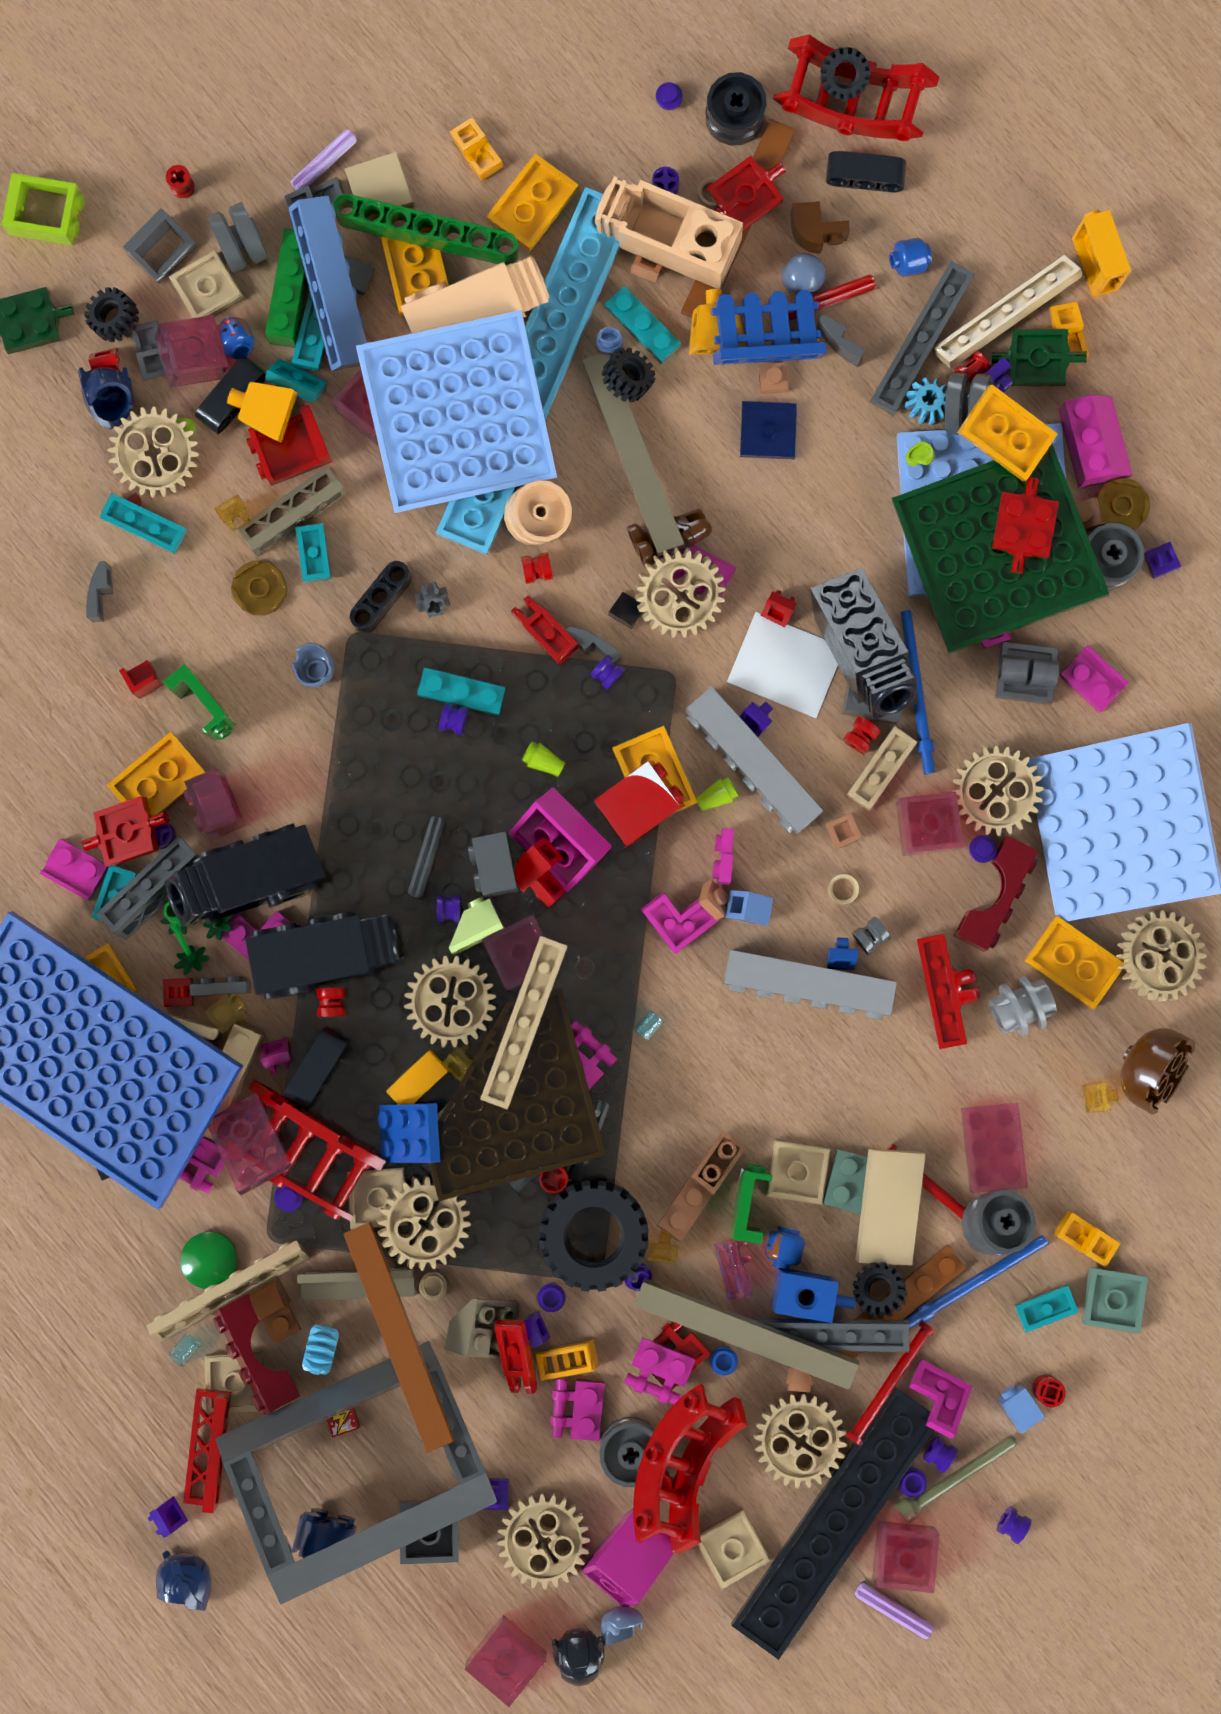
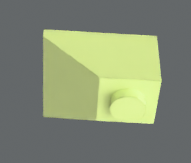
[449,897,505,955]

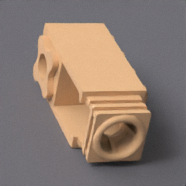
[595,176,743,289]
[401,256,550,333]

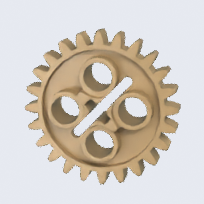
[107,406,199,497]
[635,547,726,638]
[952,746,1044,837]
[1116,910,1206,1002]
[404,956,496,1047]
[377,1175,471,1270]
[753,1392,847,1489]
[497,1492,590,1590]

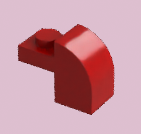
[515,836,567,907]

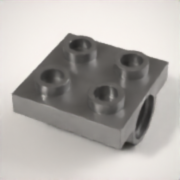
[995,642,1059,705]

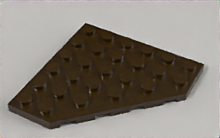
[429,988,606,1201]

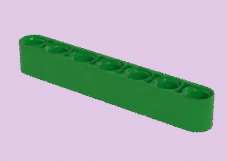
[333,194,519,266]

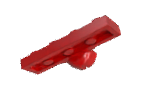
[917,934,980,1049]

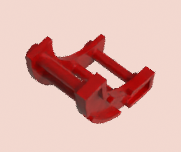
[773,34,940,142]
[219,1080,386,1221]
[633,1384,748,1554]

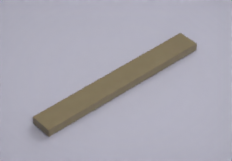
[582,352,684,557]
[634,1278,860,1390]

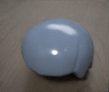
[781,253,826,294]
[292,643,335,688]
[600,1606,643,1645]

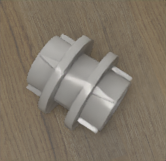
[989,976,1057,1037]

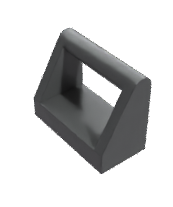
[123,208,197,284]

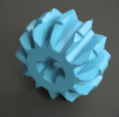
[905,377,947,426]
[302,1324,339,1375]

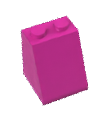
[580,1509,674,1607]

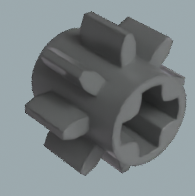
[415,581,450,618]

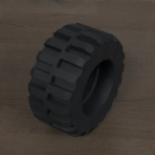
[539,1179,649,1292]

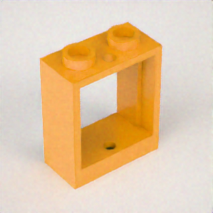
[1072,209,1131,298]

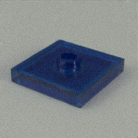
[740,401,797,460]

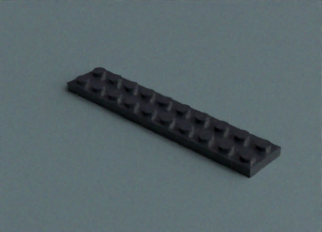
[731,1386,935,1660]

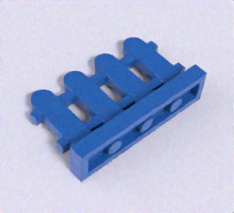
[711,290,827,365]

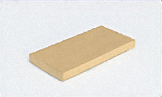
[855,1149,925,1265]

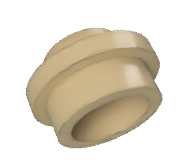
[419,1272,448,1301]

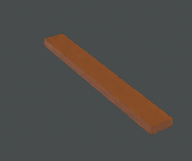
[681,119,795,318]
[343,1222,455,1453]

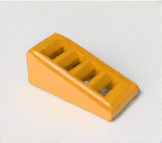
[535,1339,599,1381]

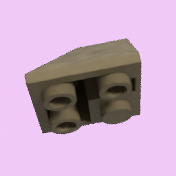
[445,1298,519,1358]

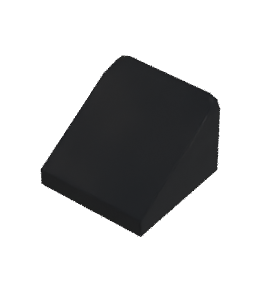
[608,592,642,629]

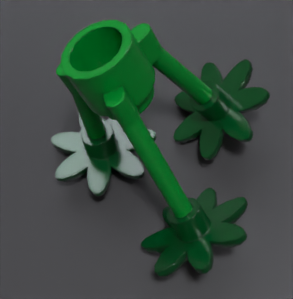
[160,902,234,975]

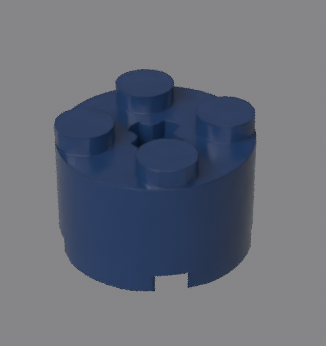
[292,1508,356,1558]

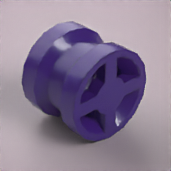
[652,166,679,195]
[590,655,625,690]
[439,703,468,735]
[155,823,176,849]
[437,895,461,923]
[923,1435,958,1473]
[996,1506,1032,1544]

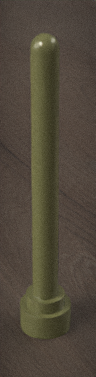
[896,1436,1017,1524]

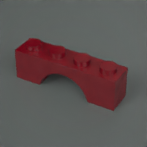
[953,836,1038,952]
[213,1293,300,1415]

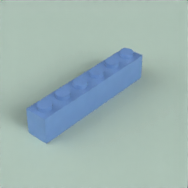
[288,196,369,371]

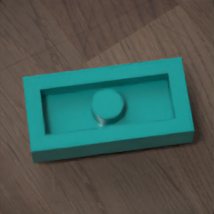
[265,359,328,403]
[295,523,331,583]
[91,866,138,921]
[1014,1284,1079,1333]

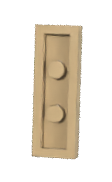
[847,726,917,811]

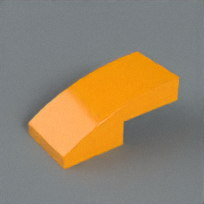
[449,117,504,181]
[1050,301,1089,359]
[386,1049,449,1104]
[1053,1210,1120,1268]

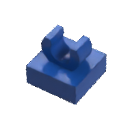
[826,937,858,970]

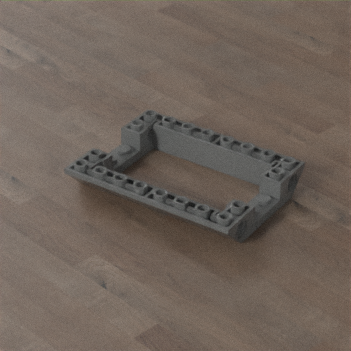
[215,1341,497,1605]

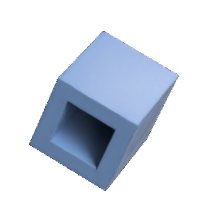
[725,890,773,926]
[997,1384,1045,1434]

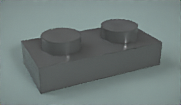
[190,976,251,996]

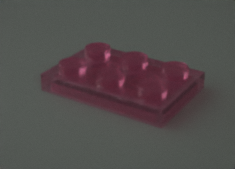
[208,1093,292,1196]
[961,1102,1028,1193]

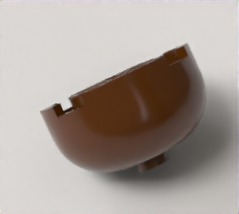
[1120,1028,1195,1115]

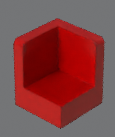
[119,660,163,699]

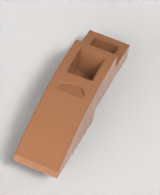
[657,1131,746,1242]

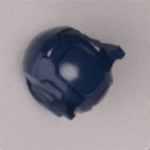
[78,367,134,429]
[156,1550,211,1611]

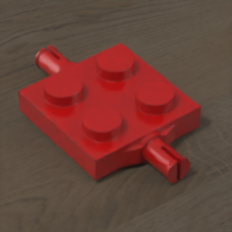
[707,156,786,232]
[992,478,1059,574]
[81,796,170,867]

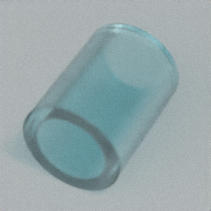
[633,1009,664,1041]
[168,1333,201,1367]

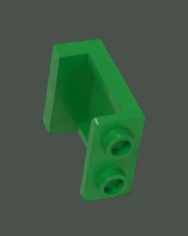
[163,664,236,741]
[730,1164,773,1244]

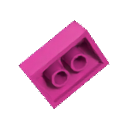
[1058,395,1132,489]
[509,787,613,893]

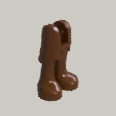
[627,509,712,568]

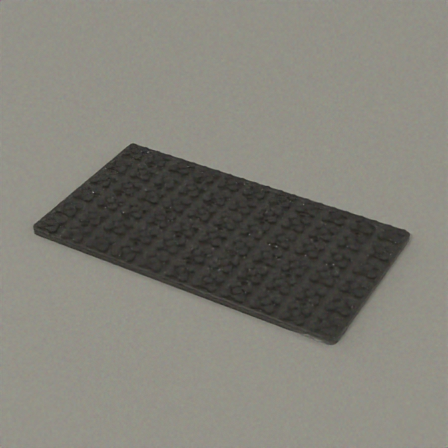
[267,632,676,1279]

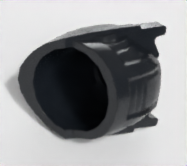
[552,1628,605,1686]

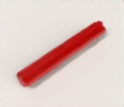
[788,274,876,321]

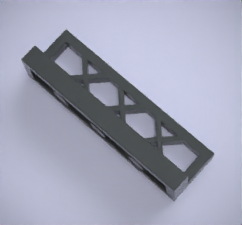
[96,836,201,940]

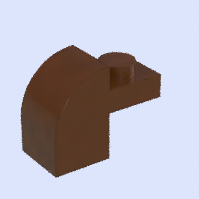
[790,201,850,254]
[250,1276,302,1345]

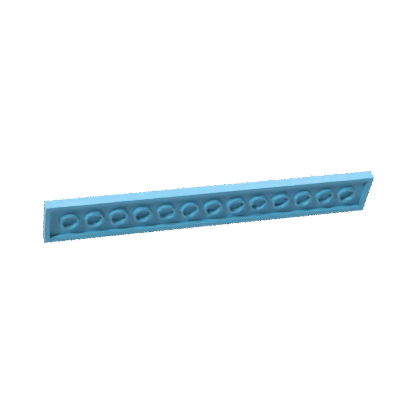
[436,187,620,555]

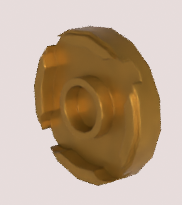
[1095,478,1150,530]
[231,560,287,616]

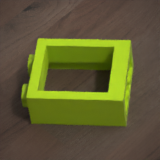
[1,173,85,246]

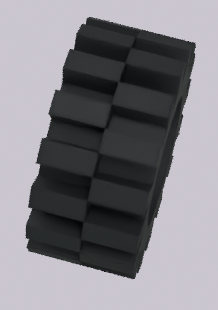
[820,47,871,100]
[84,287,139,342]
[602,348,656,402]
[853,1262,907,1319]

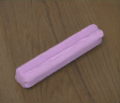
[291,129,357,190]
[855,1582,934,1639]

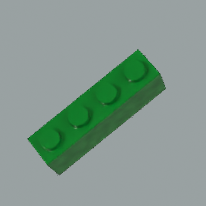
[265,228,308,348]

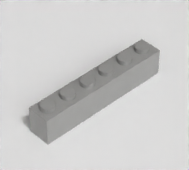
[686,686,823,835]
[723,950,897,1020]

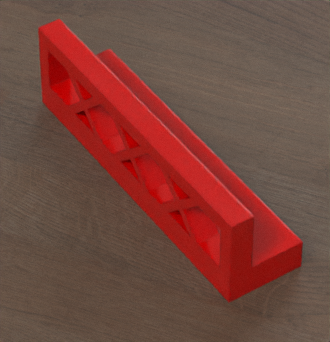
[183,1388,232,1513]

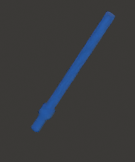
[900,610,935,775]
[903,1235,1049,1329]

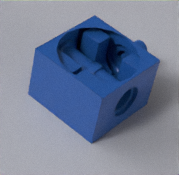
[771,1267,856,1323]

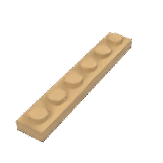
[933,255,1082,369]
[481,936,568,1109]
[146,1240,310,1342]

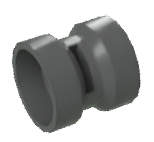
[852,917,891,955]

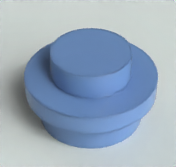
[596,327,623,353]

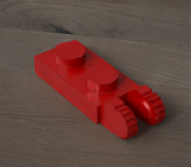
[511,595,580,665]
[494,1319,538,1394]

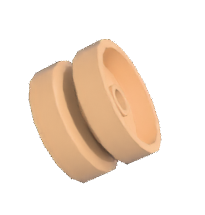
[504,480,572,546]

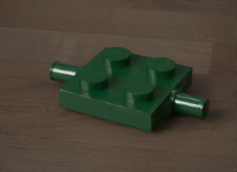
[0,287,75,354]
[991,329,1087,386]

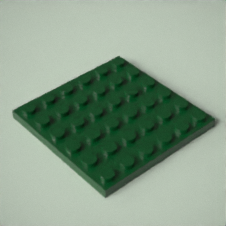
[892,443,1109,654]

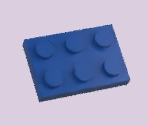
[378,1103,440,1163]

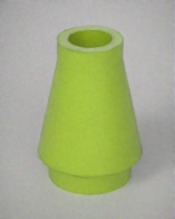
[522,741,565,777]
[695,777,739,812]

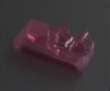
[714,1240,753,1299]

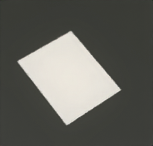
[727,612,838,718]

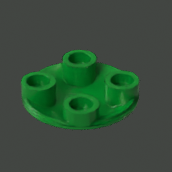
[180,1232,237,1289]

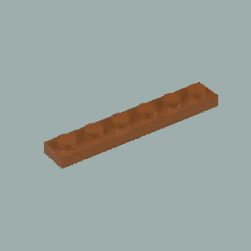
[835,1245,966,1359]

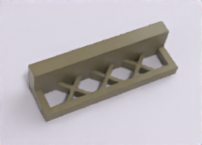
[237,466,347,556]
[297,1267,415,1301]

